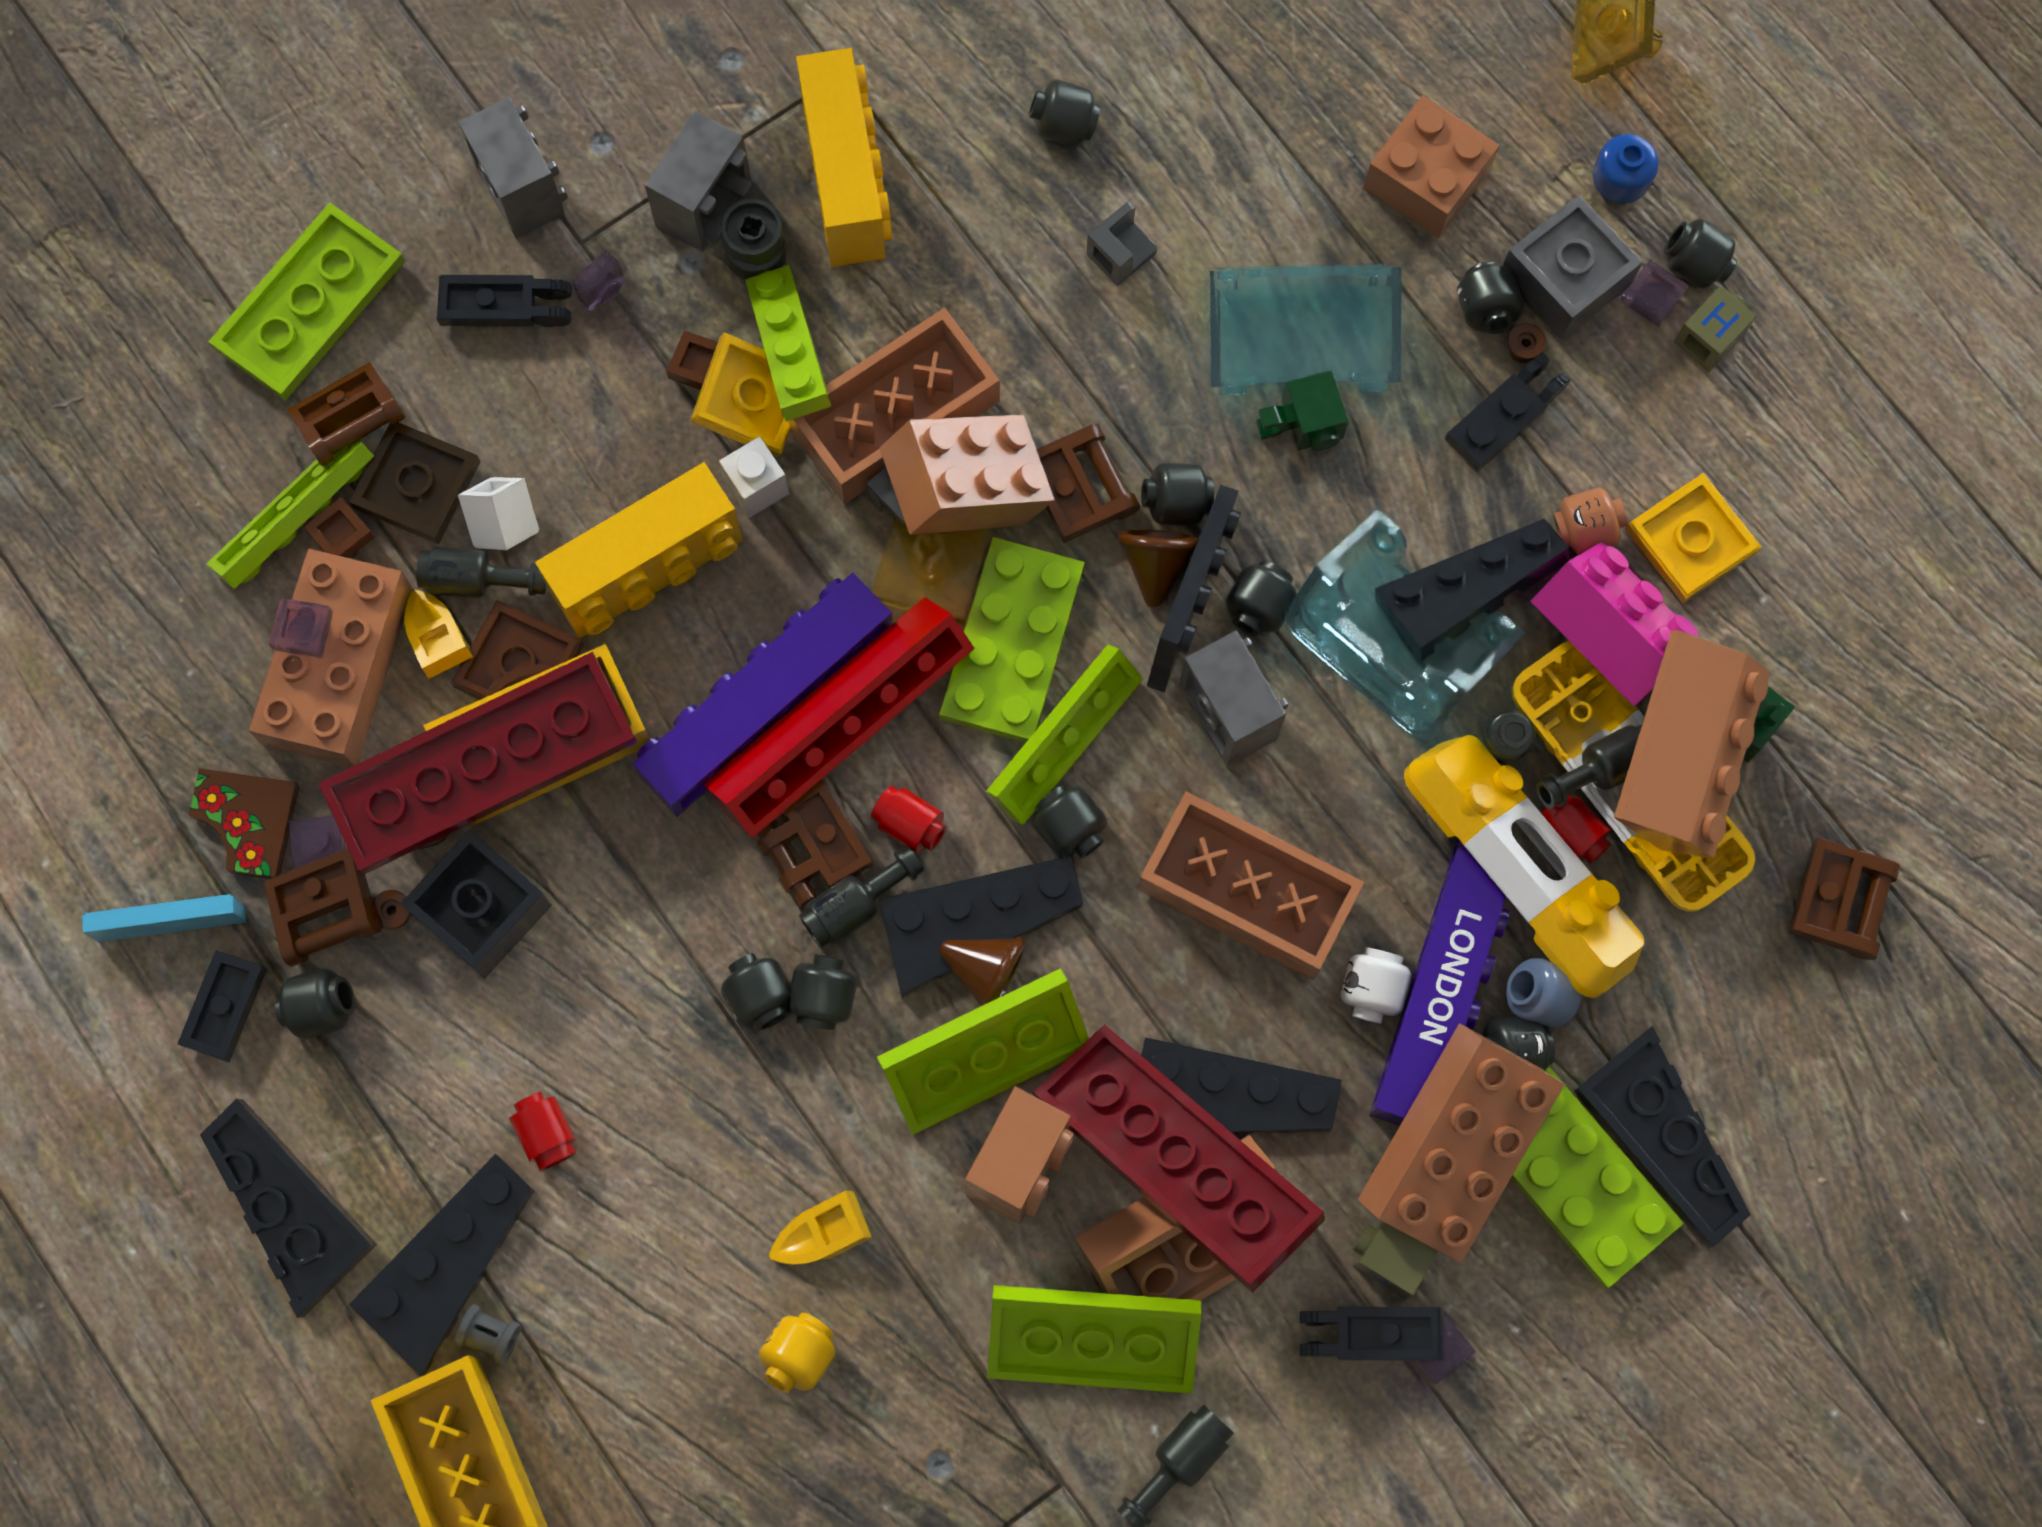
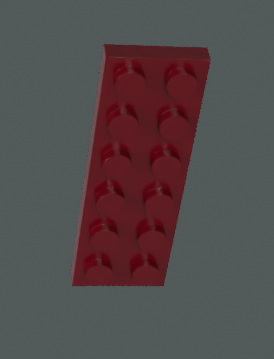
[318,652,638,875]
[1033,1024,1325,1293]

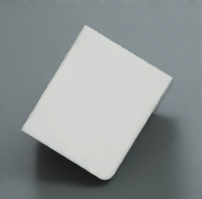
[458,477,539,550]

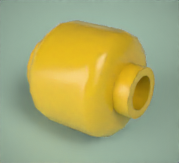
[759,1312,836,1393]

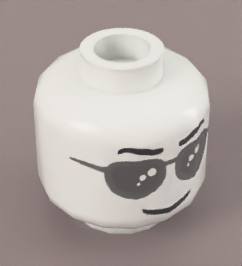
[1340,947,1411,1024]

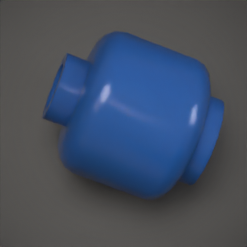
[1592,134,1659,204]

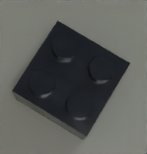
[400,829,552,979]

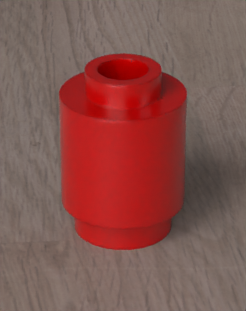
[871,786,947,854]
[1541,794,1612,865]
[509,1092,576,1171]

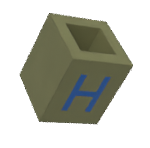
[1674,286,1757,372]
[1352,1221,1438,1299]

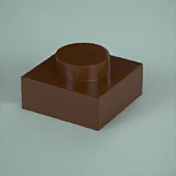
[667,330,718,390]
[303,497,374,558]

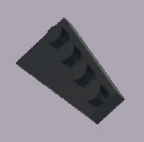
[1147,485,1242,693]
[1375,518,1569,661]
[879,855,1083,998]
[1574,1026,1751,1249]
[1141,1037,1342,1134]
[200,1099,377,1318]
[349,1154,534,1376]

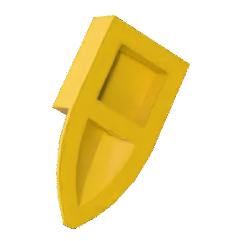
[404,589,472,679]
[769,1190,872,1265]

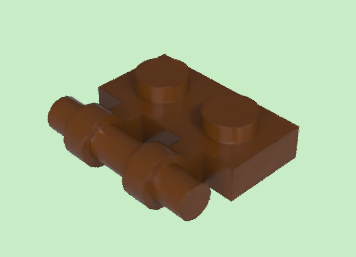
[757,779,873,907]

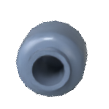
[1506,958,1582,1028]

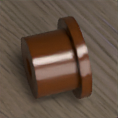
[1507,323,1546,363]
[372,890,411,930]

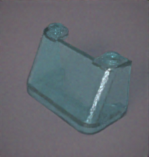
[1204,263,1402,395]
[1286,509,1526,739]

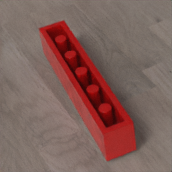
[703,597,975,838]

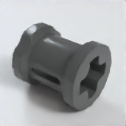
[454,1303,522,1367]

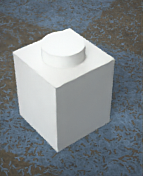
[719,436,789,518]

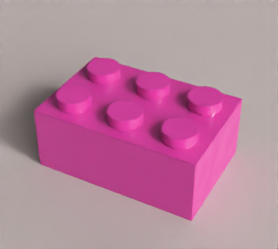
[1530,542,1698,706]

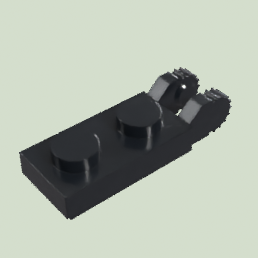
[437,275,572,327]
[1445,353,1571,471]
[1300,1307,1444,1361]

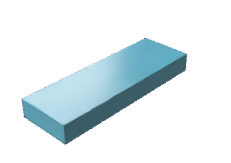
[82,894,247,942]

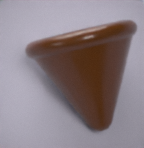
[1117,530,1198,608]
[939,937,1025,1006]

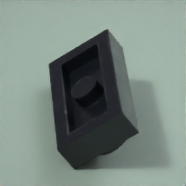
[177,950,267,1063]

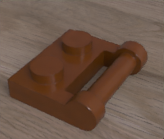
[287,362,405,466]
[1036,424,1141,543]
[1788,837,1900,960]
[263,848,382,967]

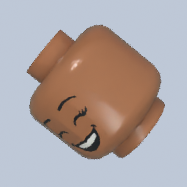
[1553,488,1628,556]

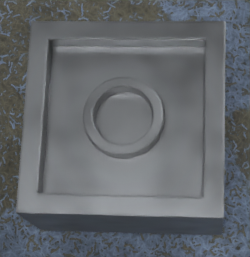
[458,97,568,239]
[645,110,752,252]
[1503,195,1643,340]
[1179,630,1289,767]

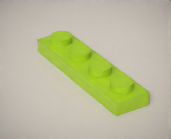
[745,265,831,422]
[206,440,374,589]
[986,644,1143,826]

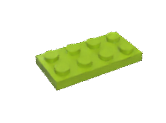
[208,202,405,401]
[939,537,1085,743]
[877,968,1089,1135]
[1510,1066,1684,1290]
[987,1285,1202,1394]

